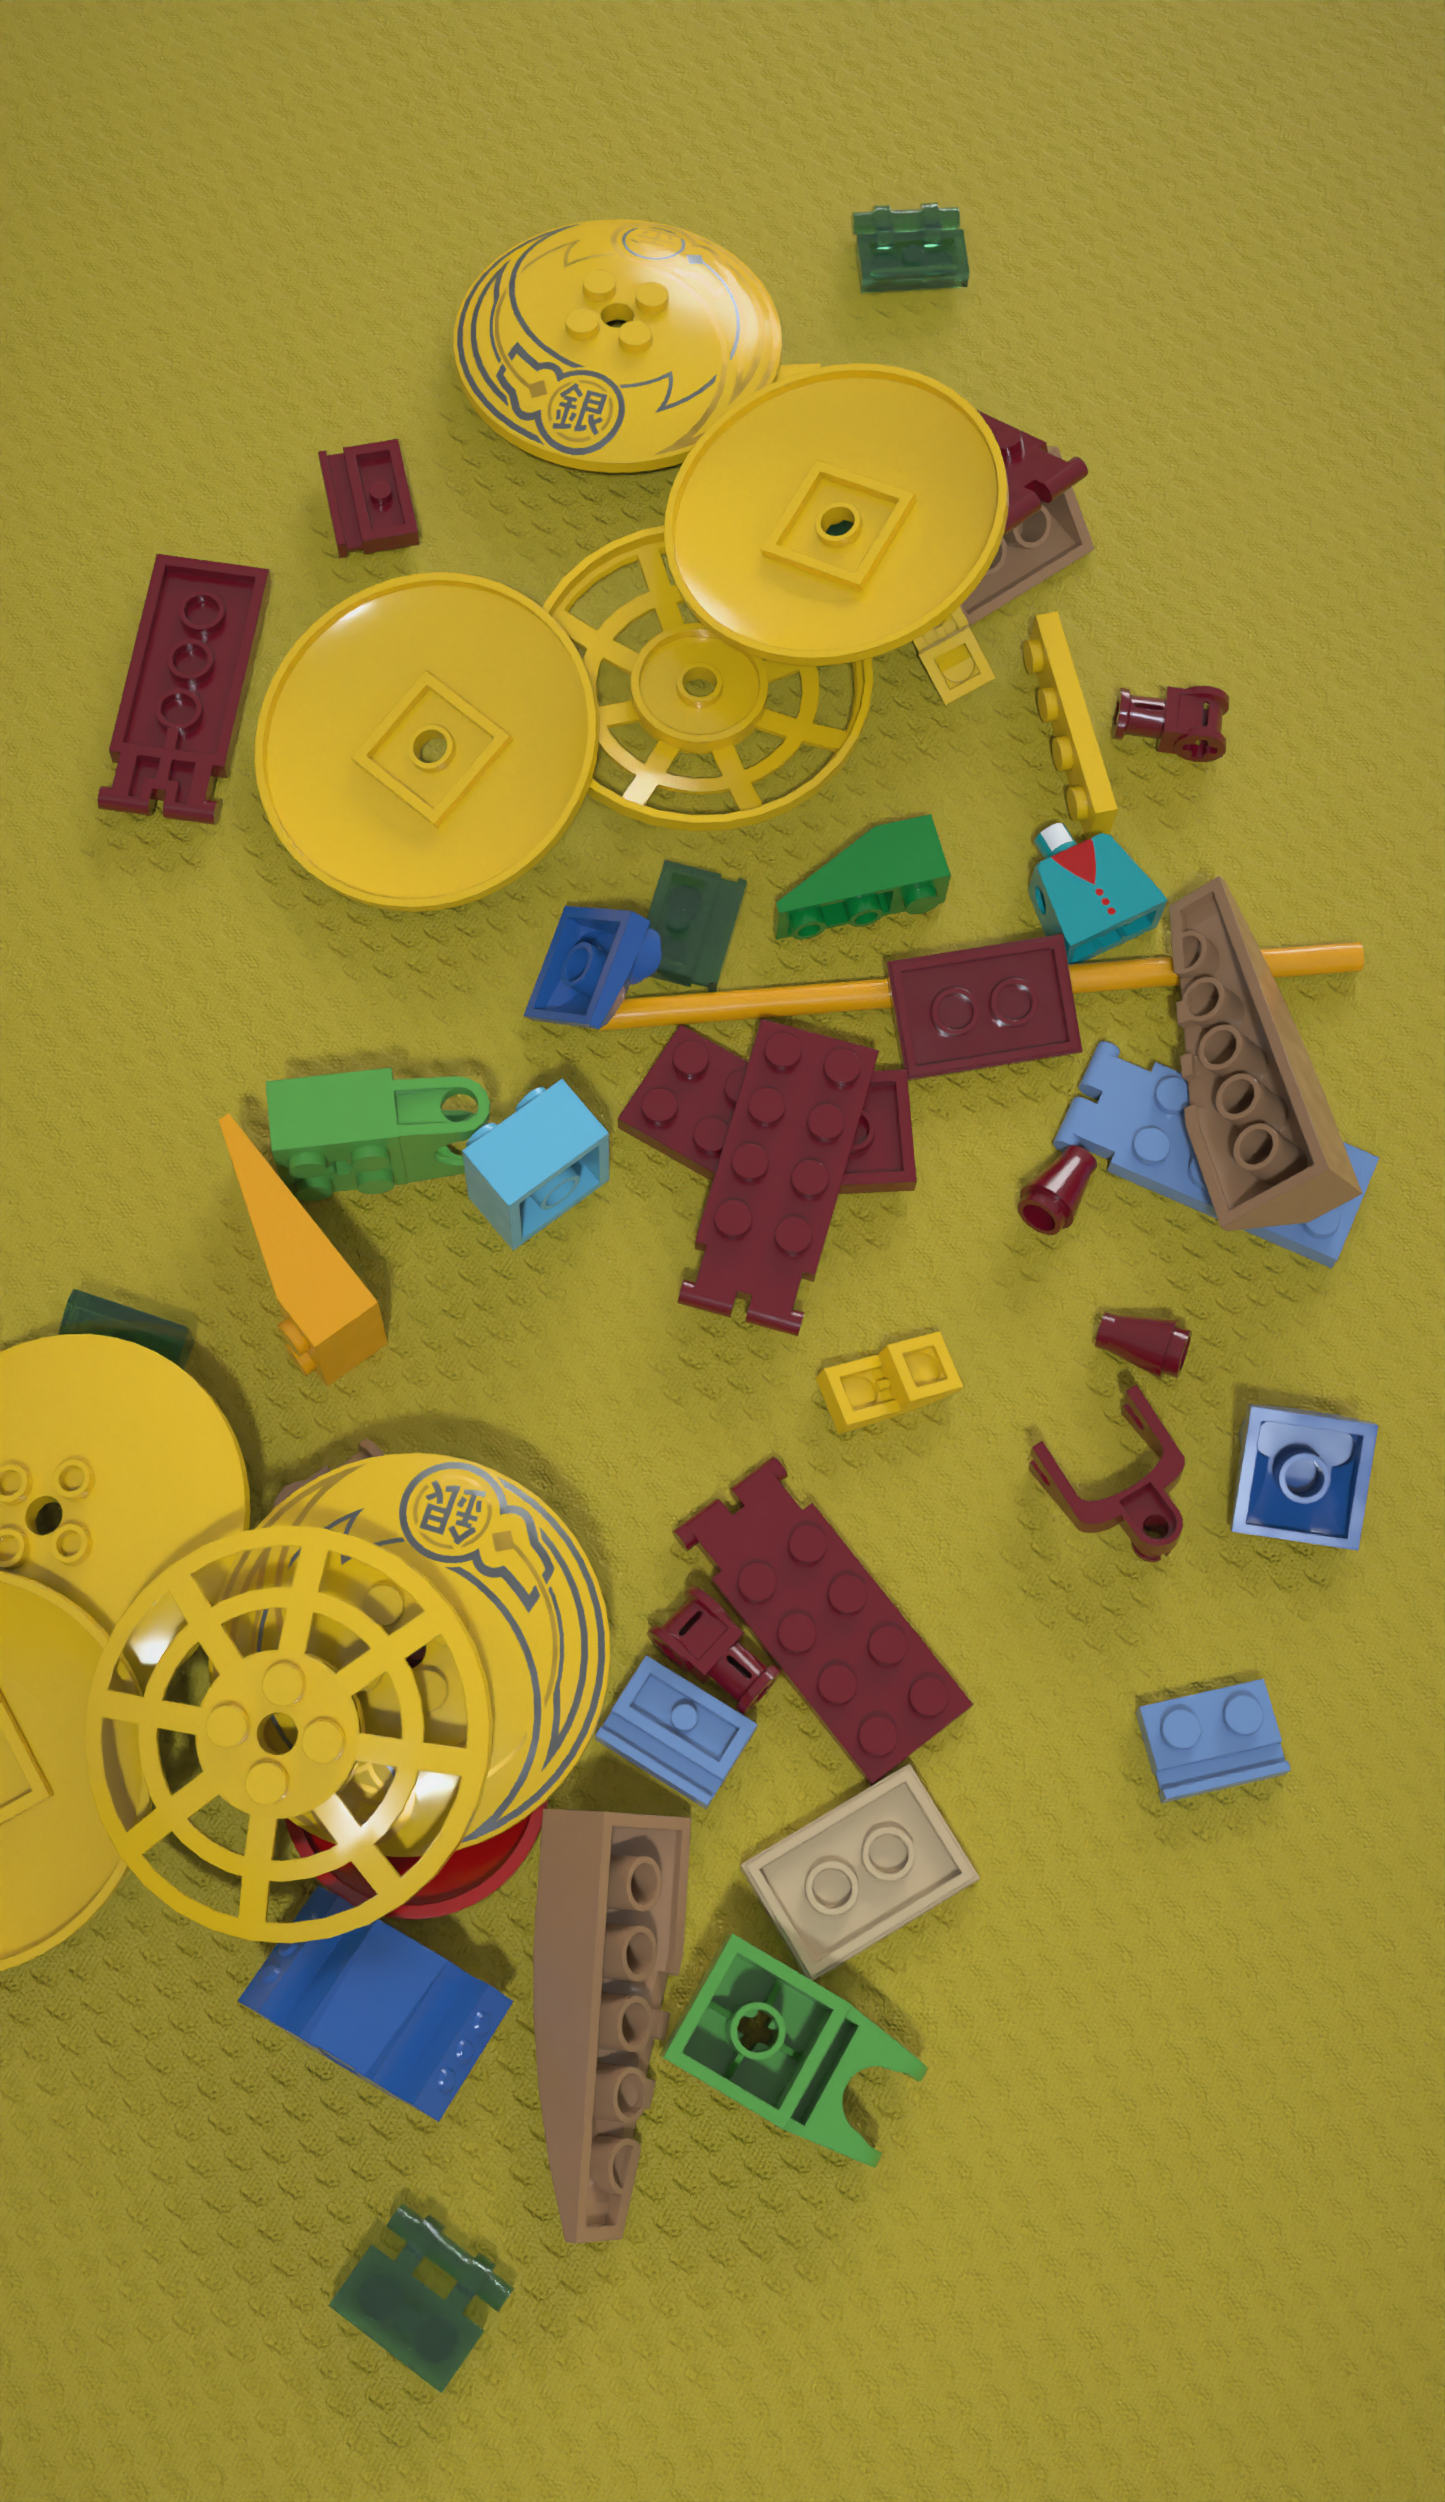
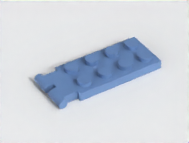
[1053,1041,1379,1268]

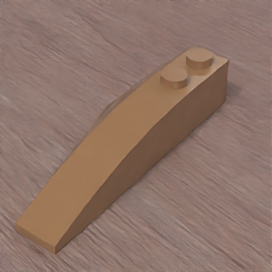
[1169,876,1363,1231]
[533,1809,691,2244]

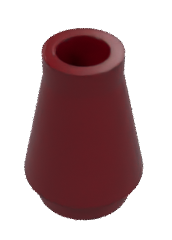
[1018,1145,1097,1235]
[1095,1312,1192,1379]

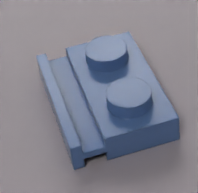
[595,1655,758,1810]
[1135,1679,1291,1804]

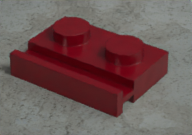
[318,439,420,558]

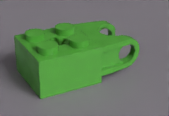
[265,1068,490,1201]
[659,1933,928,2168]

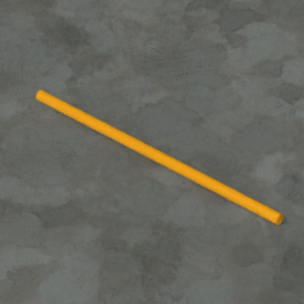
[600,942,1364,1031]

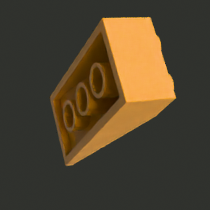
[218,1113,388,1387]

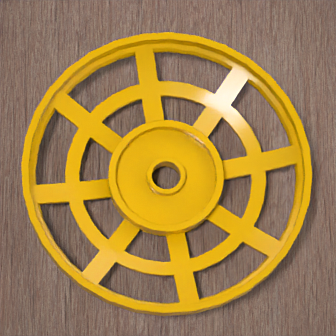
[542,525,874,831]
[84,1525,493,1944]

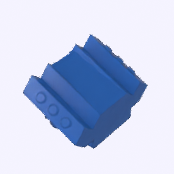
[238,1886,513,2122]

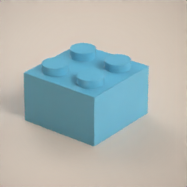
[462,1079,609,1251]

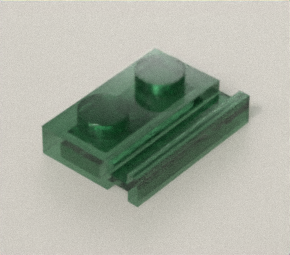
[647,860,747,992]

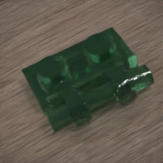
[851,202,970,293]
[328,2203,515,2393]

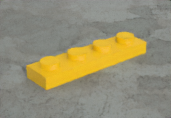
[1023,611,1118,840]

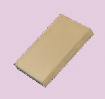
[740,1764,980,1981]

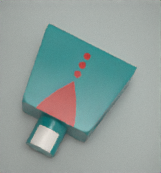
[1028,823,1167,964]

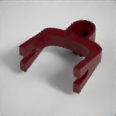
[1029,1384,1185,1562]

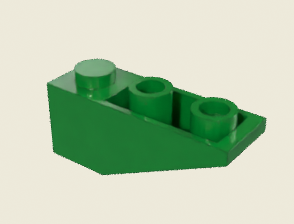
[773,814,951,940]

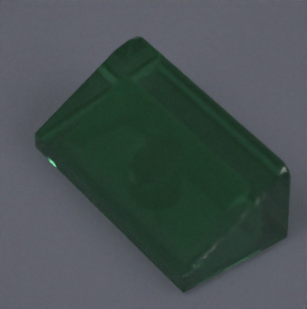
[58,1289,195,1369]

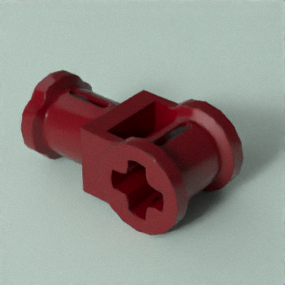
[1112,686,1229,762]
[647,1585,782,1715]

